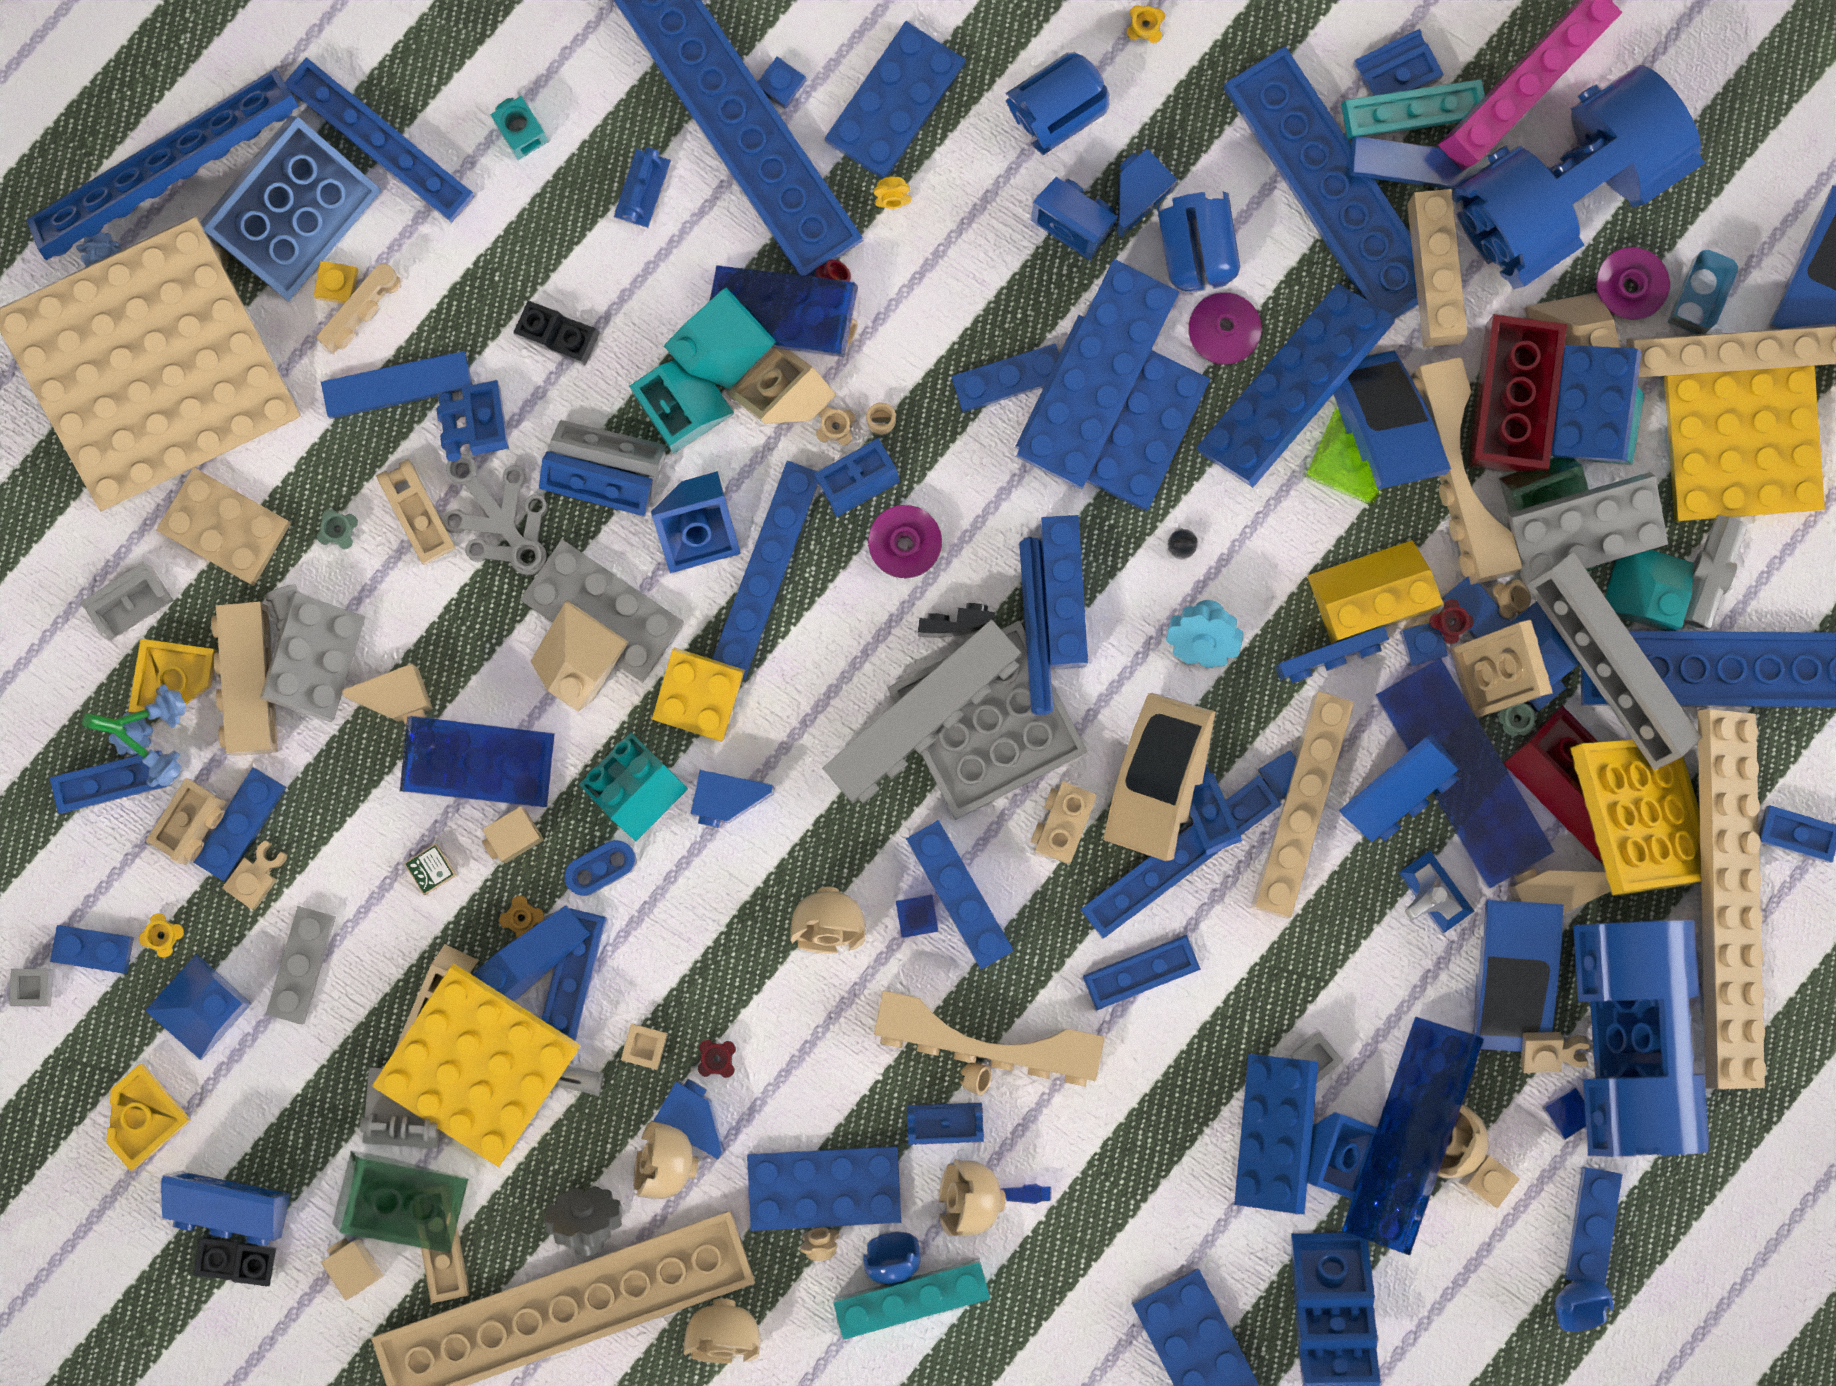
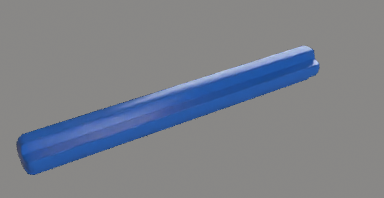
[1019,537,1053,715]

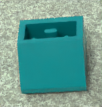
[629,360,734,454]
[579,732,688,842]

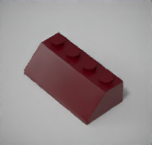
[1467,314,1567,472]
[1503,705,1604,866]

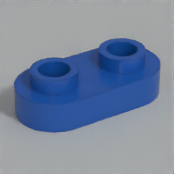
[564,840,636,896]

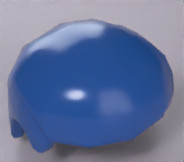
[863,1231,921,1285]
[1554,1279,1614,1332]

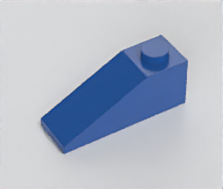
[472,905,590,1002]

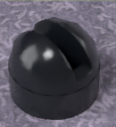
[1167,529,1198,559]

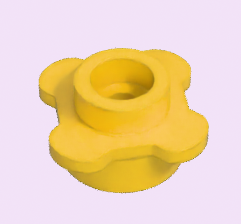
[1126,5,1165,44]
[874,177,911,209]
[139,913,184,958]

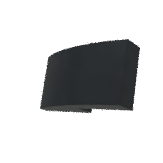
[513,300,600,366]
[918,603,995,638]
[193,1236,276,1287]

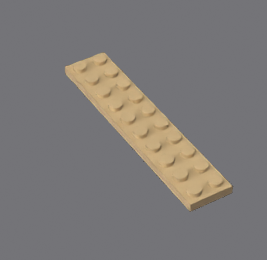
[1697,709,1766,1089]
[371,1210,756,1386]

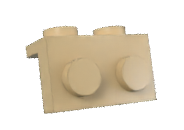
[146,778,226,865]
[1030,781,1096,864]

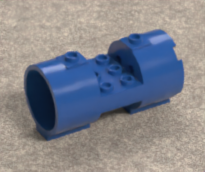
[1452,65,1705,289]
[1573,920,1709,1157]

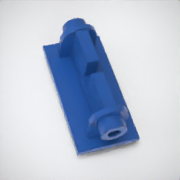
[613,147,671,228]

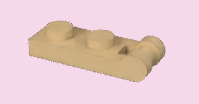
[315,264,401,354]
[376,458,457,566]

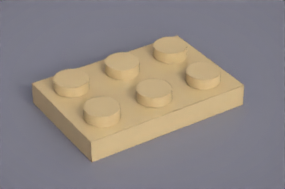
[156,467,291,586]
[1450,620,1553,719]

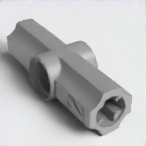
[1684,515,1748,630]

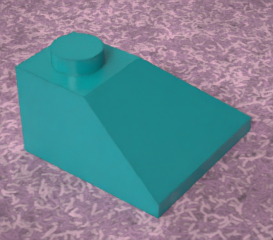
[664,287,776,389]
[1604,549,1693,631]

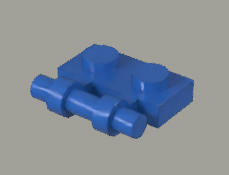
[436,380,509,461]

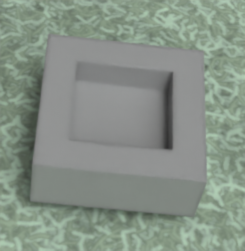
[9,969,53,1006]
[1289,1032,1344,1083]

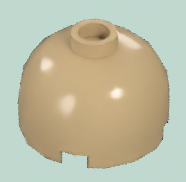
[791,887,866,954]
[1410,1100,1489,1179]
[633,1121,698,1199]
[939,1159,1006,1237]
[683,1299,760,1363]

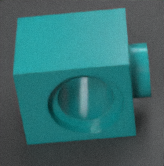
[490,96,549,161]

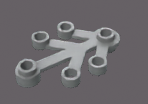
[443,453,548,575]

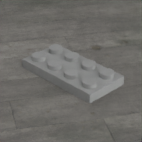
[1508,472,1668,585]
[520,539,684,683]

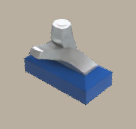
[1398,851,1474,933]

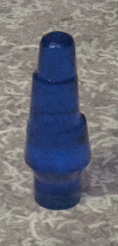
[1000,1183,1052,1204]

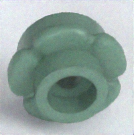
[1499,703,1536,736]

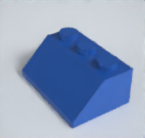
[1339,733,1461,842]
[161,1171,291,1246]

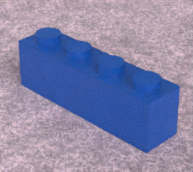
[1040,515,1088,670]
[906,820,1014,970]

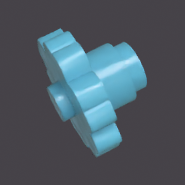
[1166,600,1244,668]

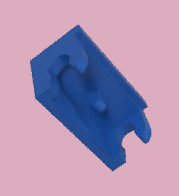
[814,438,900,518]
[907,1102,984,1145]

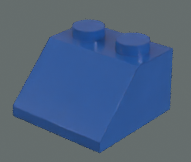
[1031,176,1117,261]

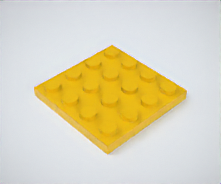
[1664,365,1825,522]
[1570,739,1701,895]
[372,963,581,1167]

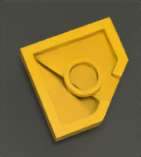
[128,639,217,713]
[106,1064,191,1171]

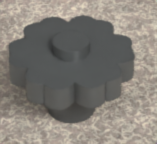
[544,1186,623,1256]

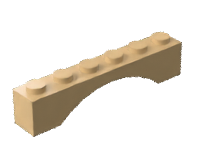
[1626,324,1836,377]
[1411,357,1523,585]
[1250,691,1354,919]
[874,990,1105,1087]

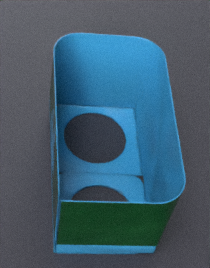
[1667,250,1738,334]

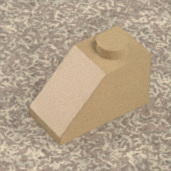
[342,664,433,725]

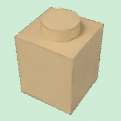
[482,806,544,863]
[1459,1154,1520,1209]
[321,1238,384,1301]

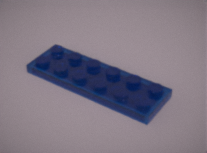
[1375,658,1555,889]
[1342,1017,1484,1256]

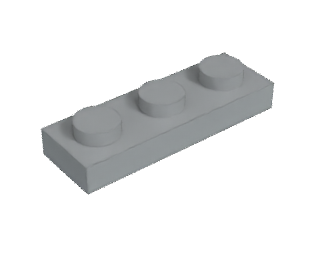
[549,420,667,477]
[265,906,336,1025]

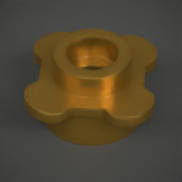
[499,896,544,938]

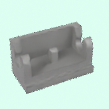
[80,562,174,641]

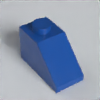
[1117,149,1177,238]
[690,770,775,828]
[653,1079,724,1160]

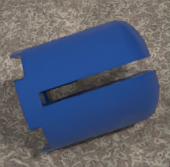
[1005,52,1110,156]
[1157,191,1240,292]

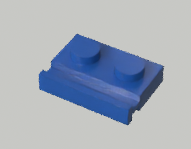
[1353,28,1444,96]

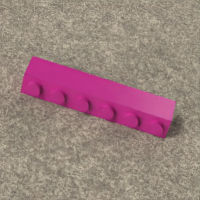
[1438,0,1623,171]

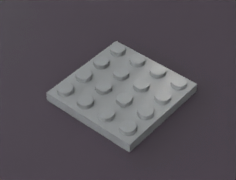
[887,620,1088,820]

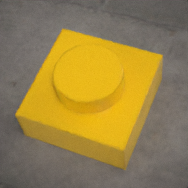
[314,261,359,304]

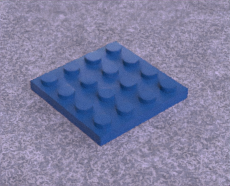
[1015,315,1210,512]

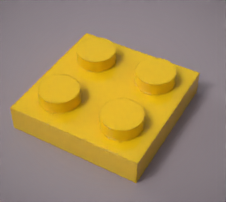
[652,647,745,742]

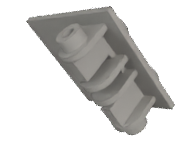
[360,1068,439,1149]

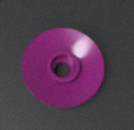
[1596,247,1670,320]
[1188,292,1262,365]
[868,505,942,579]

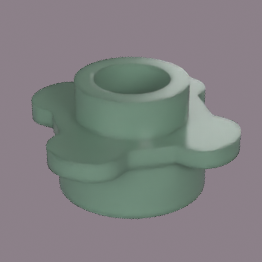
[317,509,358,550]

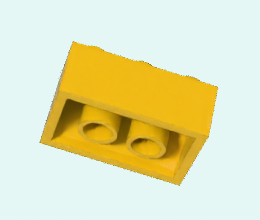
[1307,540,1443,644]

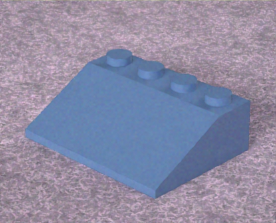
[200,115,382,302]

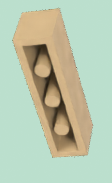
[1407,189,1467,347]
[211,602,278,756]

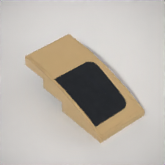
[1103,693,1215,861]

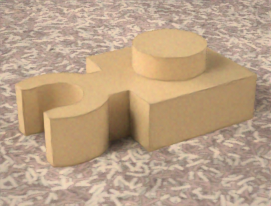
[222,840,287,910]
[1521,1032,1590,1073]

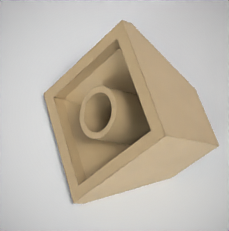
[1525,293,1620,348]
[727,343,836,424]
[530,600,628,712]

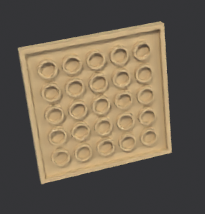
[0,215,301,512]

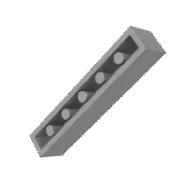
[1526,552,1702,771]
[822,619,1021,804]

